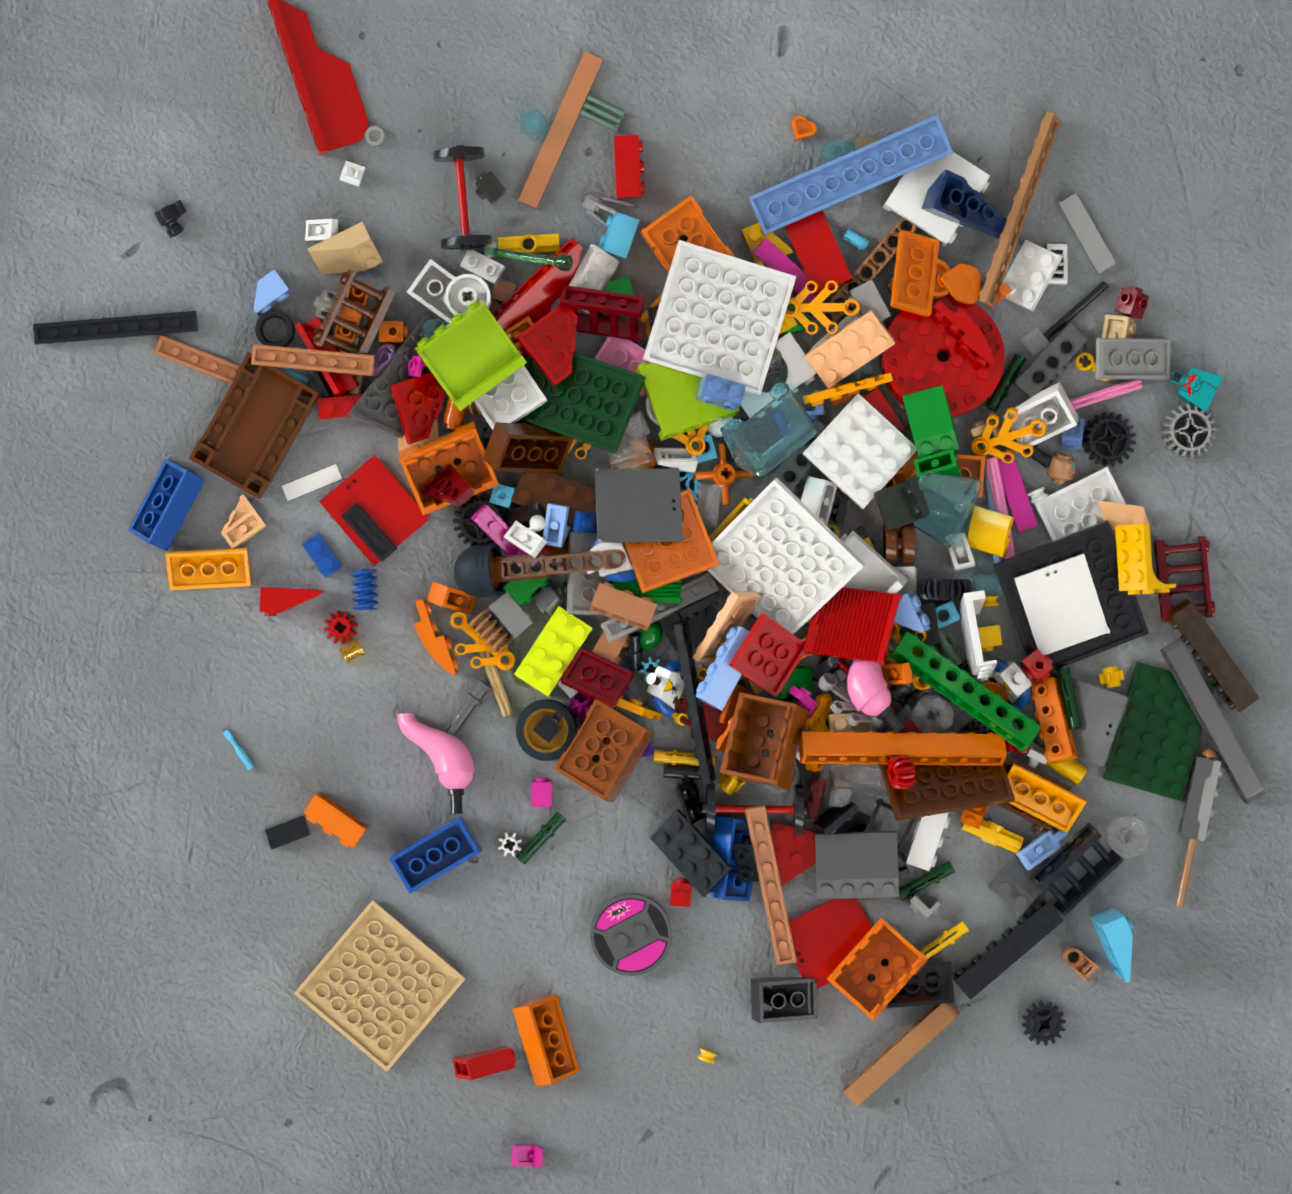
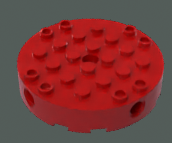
[879,294,1005,418]

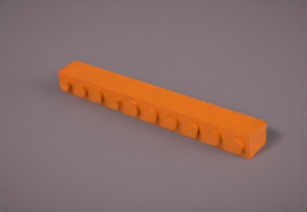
[799,730,1007,766]

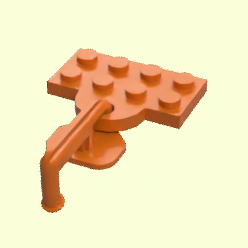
[890,230,1011,317]

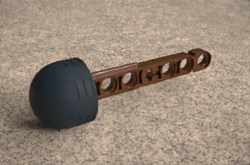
[454,543,626,597]

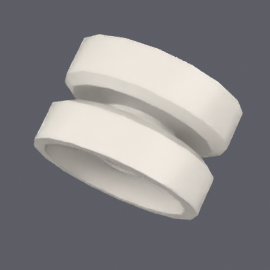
[445,274,491,316]

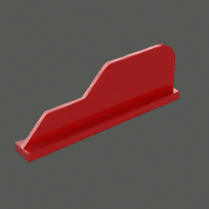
[267,0,368,156]
[492,238,583,360]

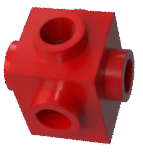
[1020,649,1053,684]

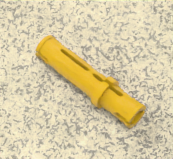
[653,749,715,766]
[919,921,969,959]

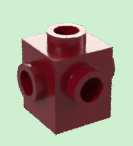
[1115,286,1149,320]

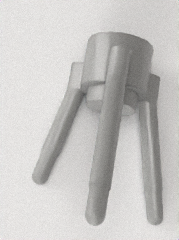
[582,193,635,229]

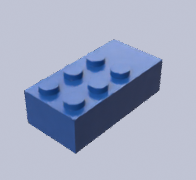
[389,815,482,893]

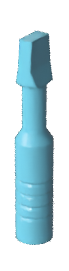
[223,729,255,771]

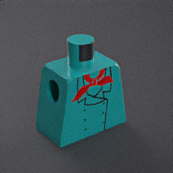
[1170,368,1223,413]

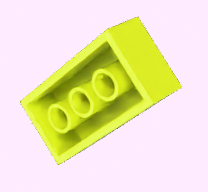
[514,606,593,696]

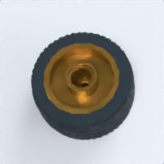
[516,699,577,761]

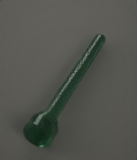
[484,247,573,271]

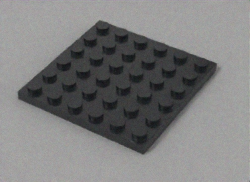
[993,520,1149,672]

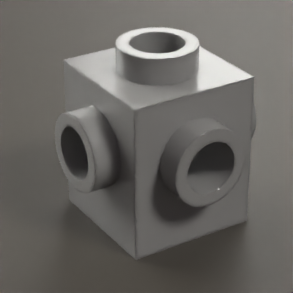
[314,289,346,319]

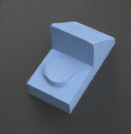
[543,503,571,547]

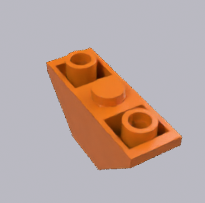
[333,281,372,344]

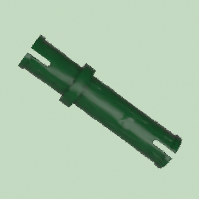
[985,353,1027,413]
[1057,667,1082,730]
[516,812,566,865]
[899,861,955,901]

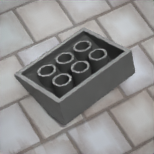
[815,831,899,899]

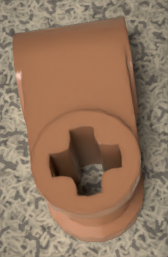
[1062,946,1101,983]

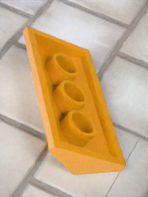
[165,548,251,590]
[1007,763,1087,833]

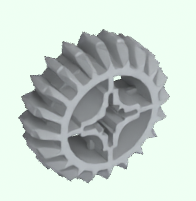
[1161,403,1217,458]

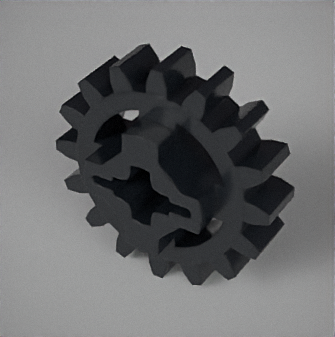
[1021,1000,1066,1046]

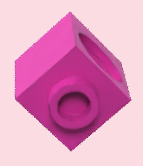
[531,777,553,807]

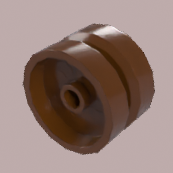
[883,522,916,564]

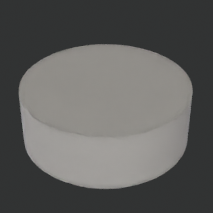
[365,125,386,147]

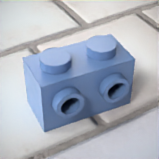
[696,373,746,411]

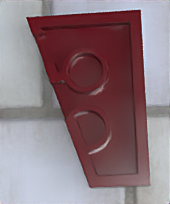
[420,463,475,506]

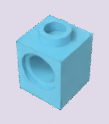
[692,433,717,464]
[489,484,515,508]
[935,600,961,629]

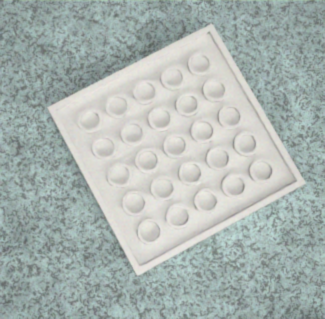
[643,240,796,395]
[708,477,865,634]

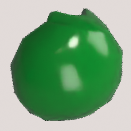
[637,621,663,650]

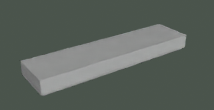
[1058,193,1116,274]

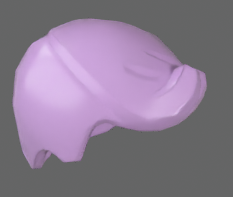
[372,343,395,376]

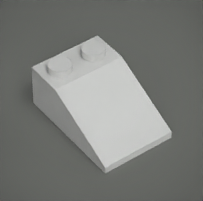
[1003,382,1079,450]

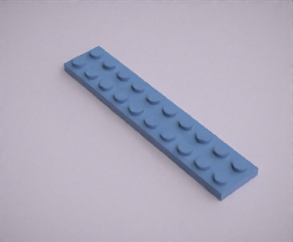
[749,114,954,235]

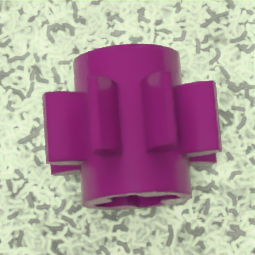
[570,693,593,719]

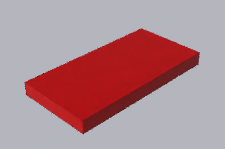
[784,210,853,297]

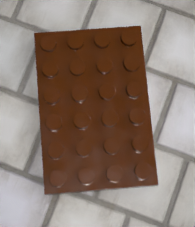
[879,729,1015,821]

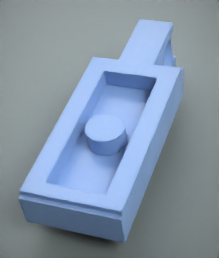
[1016,829,1069,871]

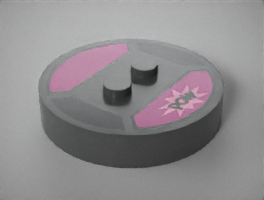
[590,893,672,976]

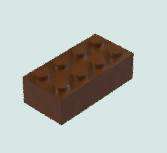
[483,422,573,473]
[511,472,596,525]

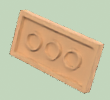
[804,309,896,389]
[692,592,761,662]

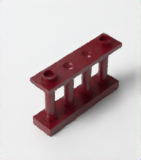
[560,285,646,342]
[1153,536,1215,622]

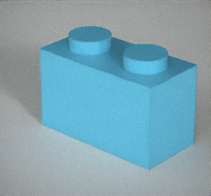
[599,212,639,259]

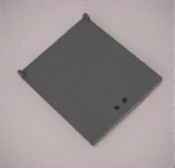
[594,468,683,543]
[1032,671,1129,767]

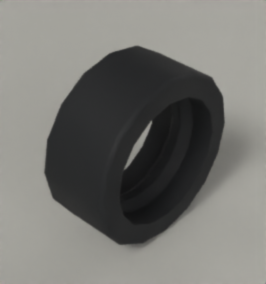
[255,310,295,347]

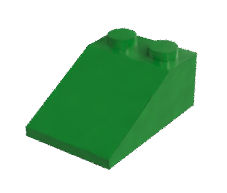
[903,385,959,458]

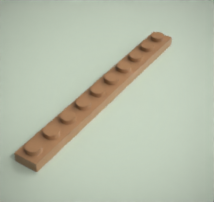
[979,112,1061,309]

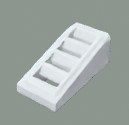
[1046,244,1068,285]
[654,448,698,472]

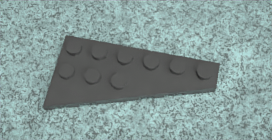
[348,317,443,438]

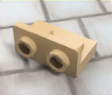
[1102,314,1136,338]

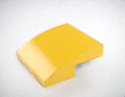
[967,506,1014,558]

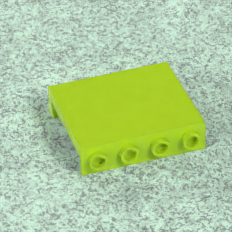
[415,300,527,411]
[634,361,739,441]

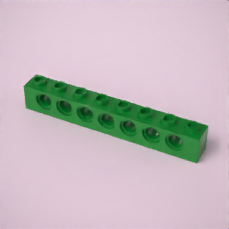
[889,631,1041,752]

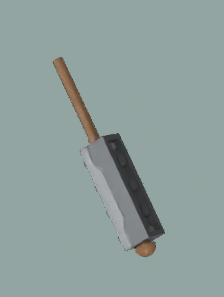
[1176,749,1223,908]

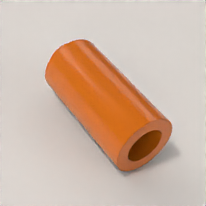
[442,397,466,430]

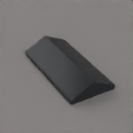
[870,962,955,1008]

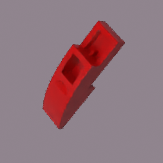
[932,301,994,368]

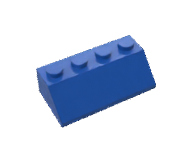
[128,459,205,551]
[707,815,753,901]

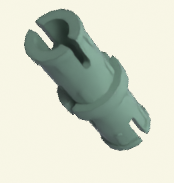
[938,627,964,666]

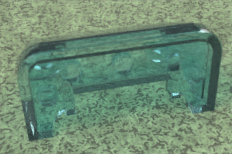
[720,381,817,476]
[914,472,982,548]

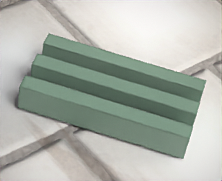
[579,95,625,132]

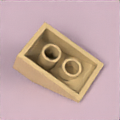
[307,222,383,275]

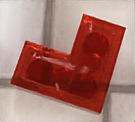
[807,777,828,819]

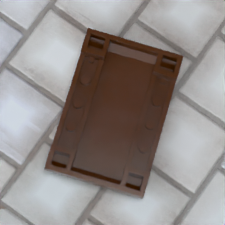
[189,352,320,499]

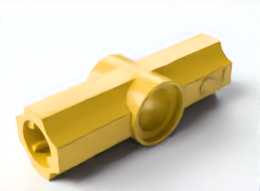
[498,233,560,255]
[961,820,1024,853]

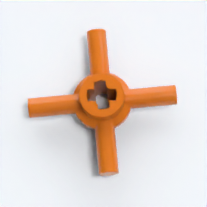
[693,444,754,506]

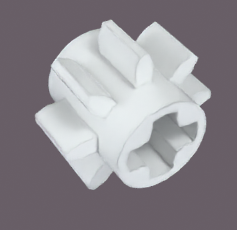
[498,832,522,857]

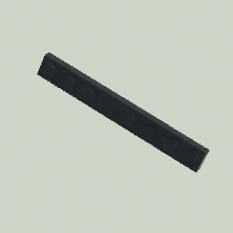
[33,311,199,345]
[672,620,716,785]

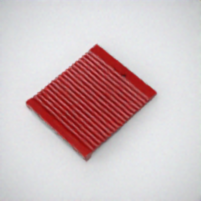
[319,455,429,566]
[803,587,902,666]
[789,898,871,989]

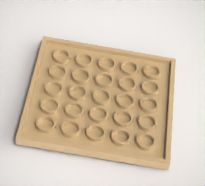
[294,900,466,1072]

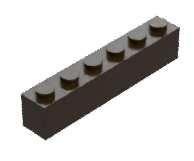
[1167,599,1259,712]

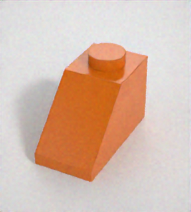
[427,582,477,615]

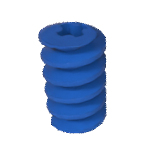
[351,569,379,610]

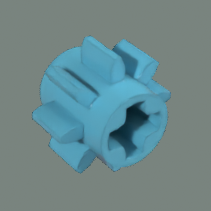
[639,657,660,680]

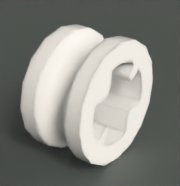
[1027,487,1048,503]

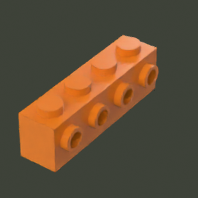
[1030,677,1078,764]

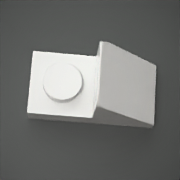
[305,219,338,242]
[945,532,975,571]

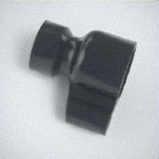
[154,200,186,238]

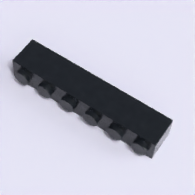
[953,900,1064,1000]

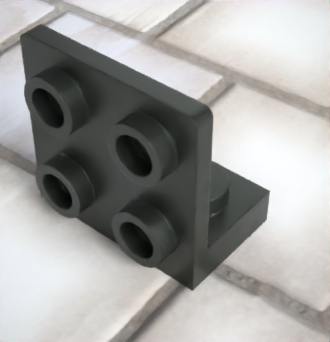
[874,475,931,531]

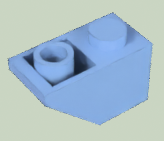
[254,269,291,315]
[895,592,931,632]

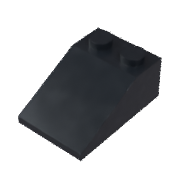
[751,977,818,1023]

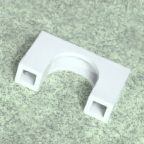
[740,332,817,420]

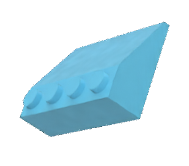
[1090,907,1134,983]

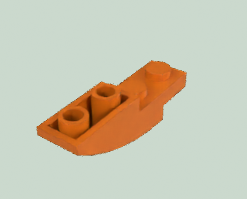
[414,599,459,675]

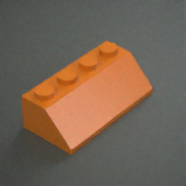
[513,994,580,1086]

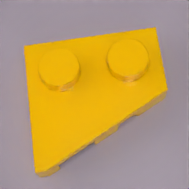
[741,223,793,263]

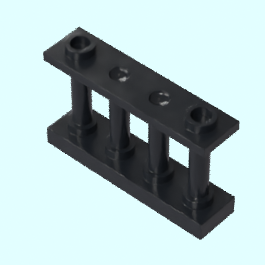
[1029,823,1124,916]

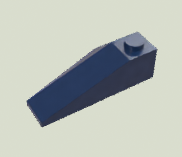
[921,170,1006,238]

